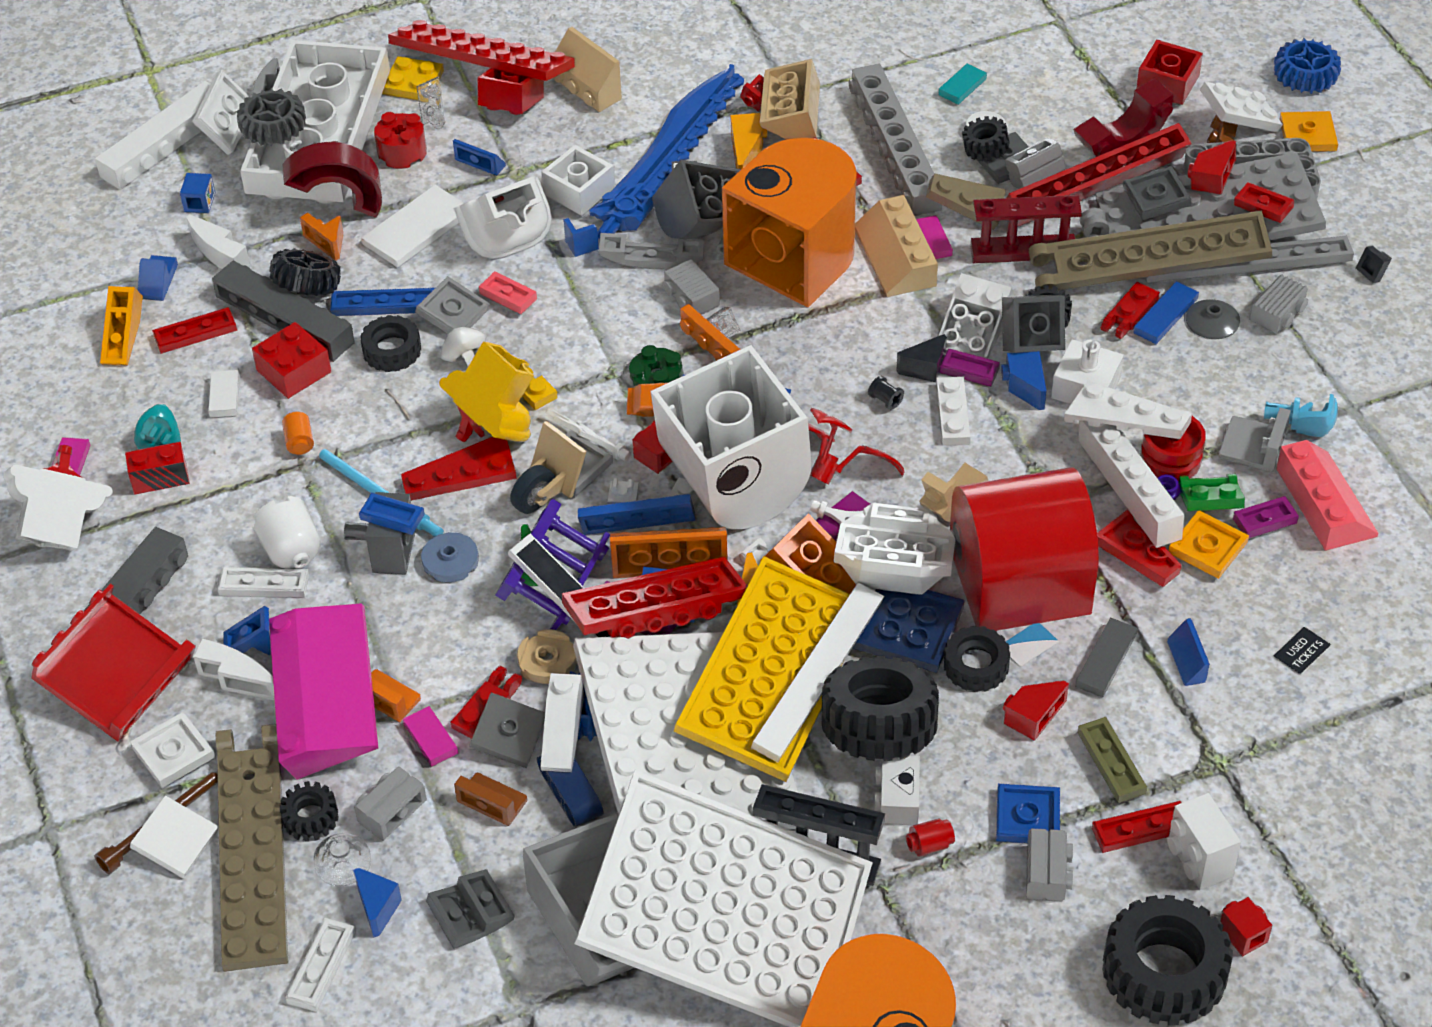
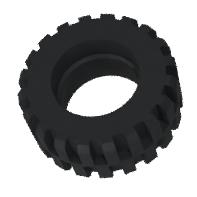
[821,656,939,761]
[1102,895,1233,1026]

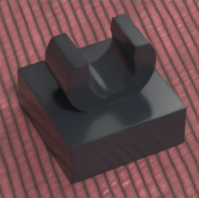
[1356,245,1392,283]

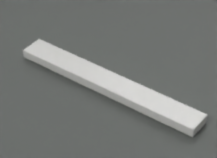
[751,582,884,763]

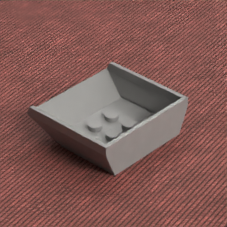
[523,813,635,987]

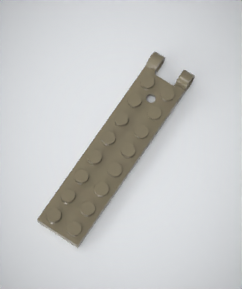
[1029,211,1272,290]
[215,724,288,972]

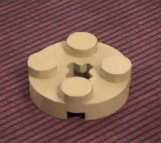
[517,629,577,684]

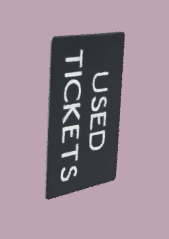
[1274,627,1331,674]

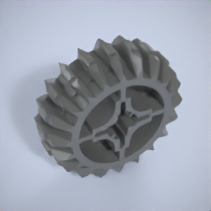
[237,88,306,146]

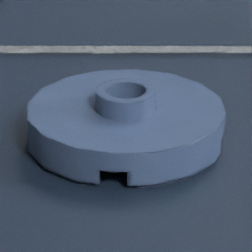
[421,532,479,583]

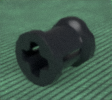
[868,375,904,410]

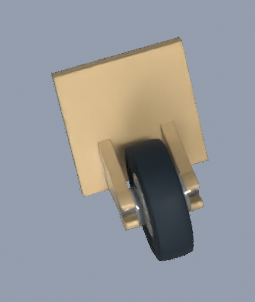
[510,421,587,514]

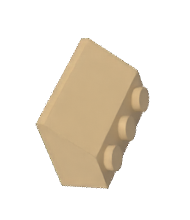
[553,27,622,112]

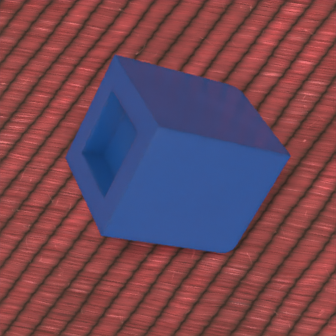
[563,218,599,257]

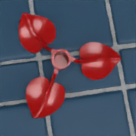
[808,408,905,485]

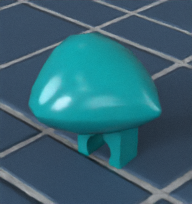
[134,404,181,450]

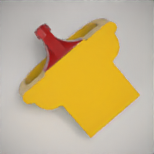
[439,341,534,442]

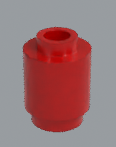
[906,818,955,857]

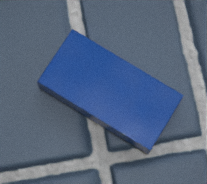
[359,493,425,535]

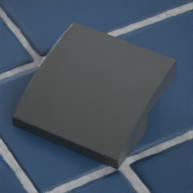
[426,869,515,949]

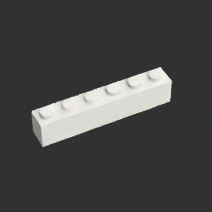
[95,81,211,190]
[1078,420,1184,548]

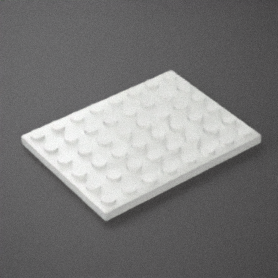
[573,632,798,829]
[574,770,872,1027]

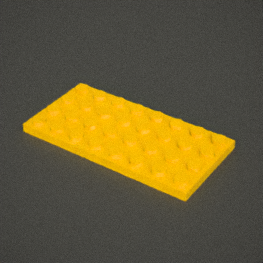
[673,556,850,782]

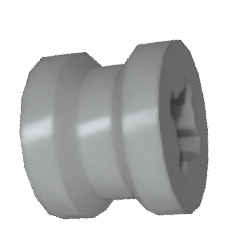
[1079,208,1109,238]

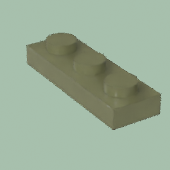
[1077,717,1147,803]

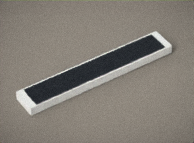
[508,534,610,638]

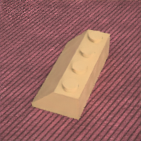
[760,59,820,139]
[855,195,938,297]

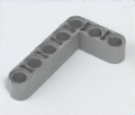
[1183,138,1321,199]

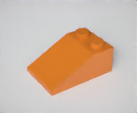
[760,513,856,594]

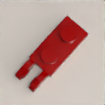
[1100,282,1160,339]
[450,666,522,739]

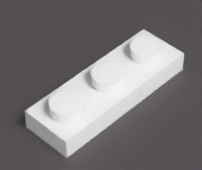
[936,377,970,445]

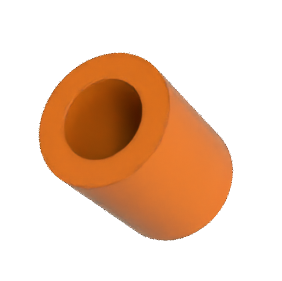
[282,412,314,455]

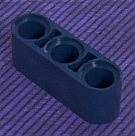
[537,756,604,827]

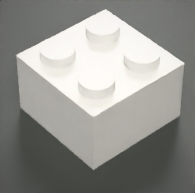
[541,145,615,216]
[1167,793,1241,890]

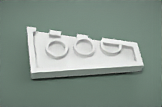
[1064,381,1192,439]

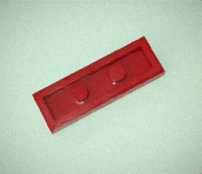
[152,307,238,354]
[1092,800,1182,853]

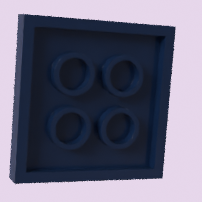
[852,589,965,673]

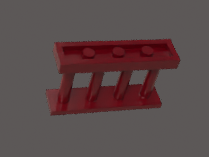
[970,195,1082,264]

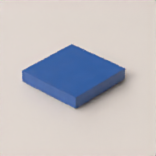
[996,784,1060,843]

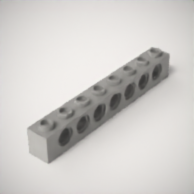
[849,63,942,216]

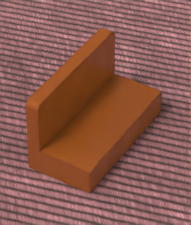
[454,772,528,826]

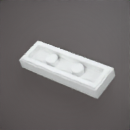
[218,567,309,598]
[285,918,356,1012]

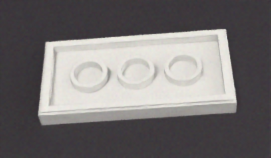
[361,185,464,268]

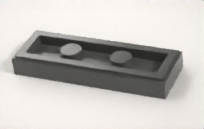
[1075,617,1138,697]

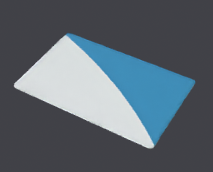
[1006,623,1059,666]

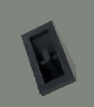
[896,334,947,382]

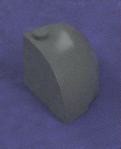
[652,160,741,239]

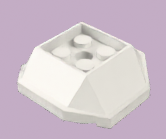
[834,503,955,595]

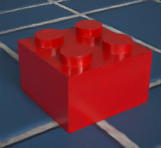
[1136,39,1203,105]
[478,68,544,115]
[252,322,331,399]

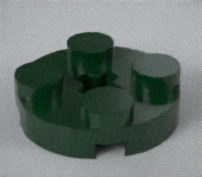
[629,345,684,386]

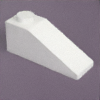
[541,673,585,772]

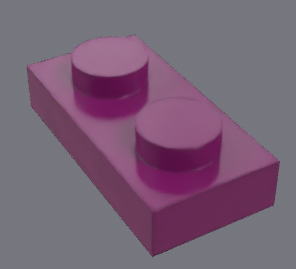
[1233,496,1299,538]

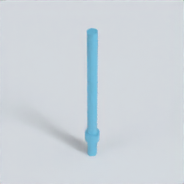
[319,449,444,537]

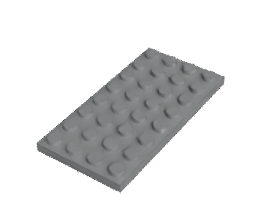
[1095,152,1326,240]

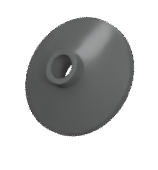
[1186,299,1240,339]

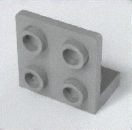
[1219,408,1291,472]

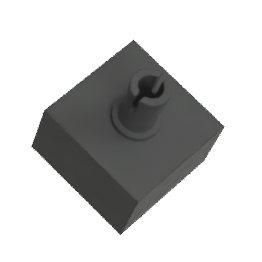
[1002,295,1065,353]
[344,492,416,575]

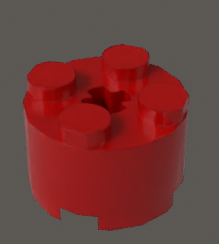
[374,112,427,169]

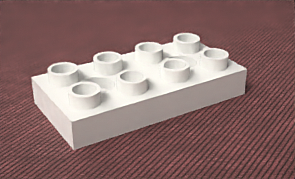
[240,40,390,204]

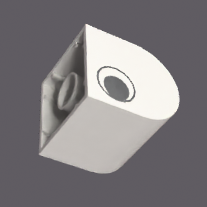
[651,345,811,529]

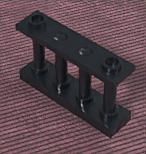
[752,784,885,886]

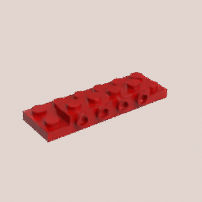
[562,557,748,639]

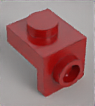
[740,74,764,112]

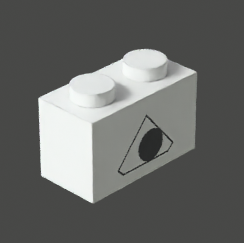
[875,755,920,825]

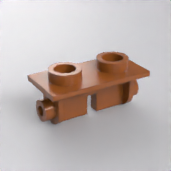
[1207,115,1238,143]

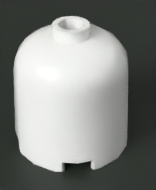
[253,496,321,569]

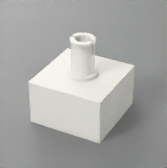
[1051,339,1124,404]

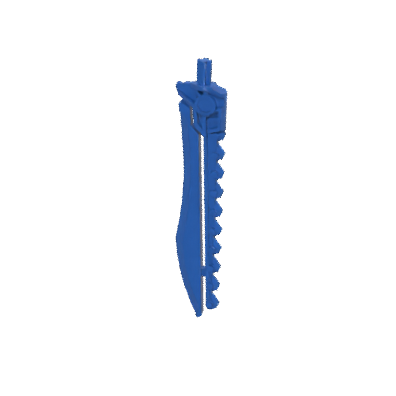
[589,64,744,239]

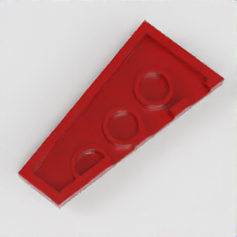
[401,437,517,501]

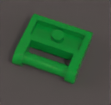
[1178,473,1245,511]

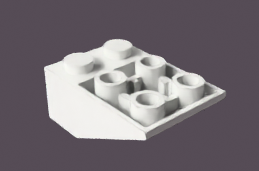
[939,273,1014,359]

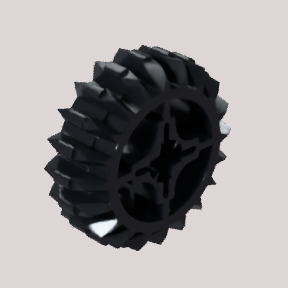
[269,248,341,296]

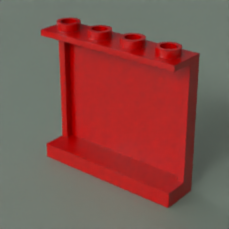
[31,584,196,742]

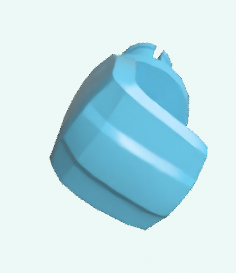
[1264,394,1338,437]

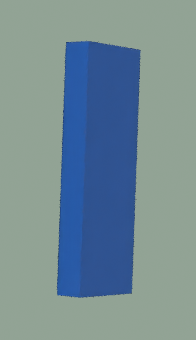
[1133,281,1199,344]

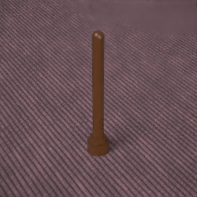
[94,772,218,874]

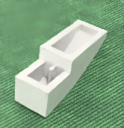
[186,214,250,269]
[194,639,275,701]

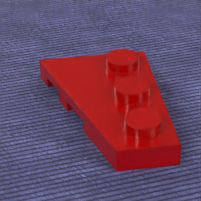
[1097,509,1182,587]

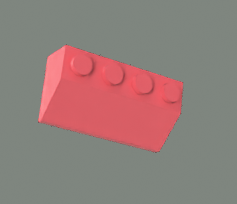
[1276,440,1379,551]

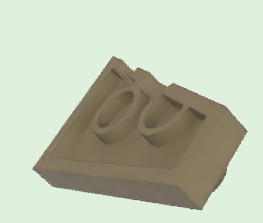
[926,173,1006,230]

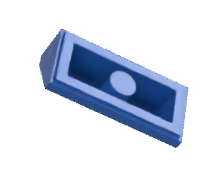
[453,139,506,176]
[1167,618,1210,686]

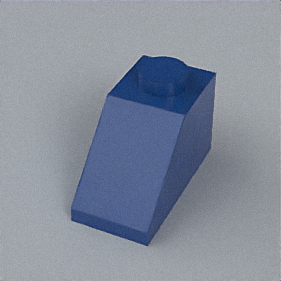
[1001,351,1047,410]

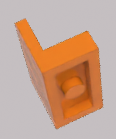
[371,669,421,722]

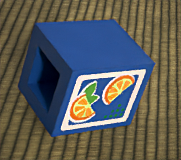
[180,173,216,213]

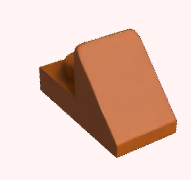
[300,212,343,261]

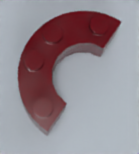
[1073,78,1173,157]
[282,141,382,218]

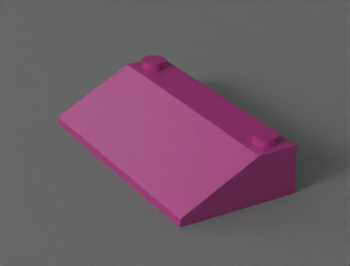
[269,603,378,780]

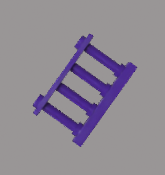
[495,499,610,630]

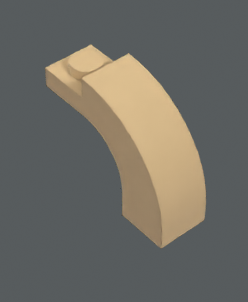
[919,463,989,522]

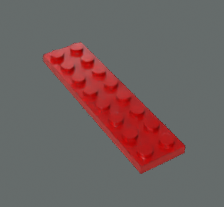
[388,20,575,81]

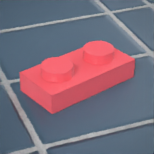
[479,271,537,314]

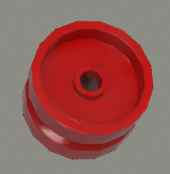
[1140,416,1206,480]

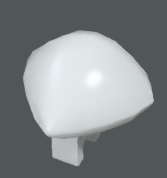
[440,327,487,366]

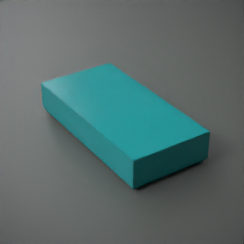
[938,63,987,105]

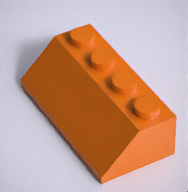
[610,527,728,578]

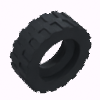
[360,315,421,372]
[944,626,1010,692]

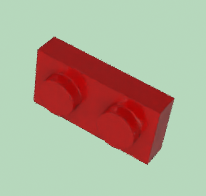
[1234,182,1294,223]

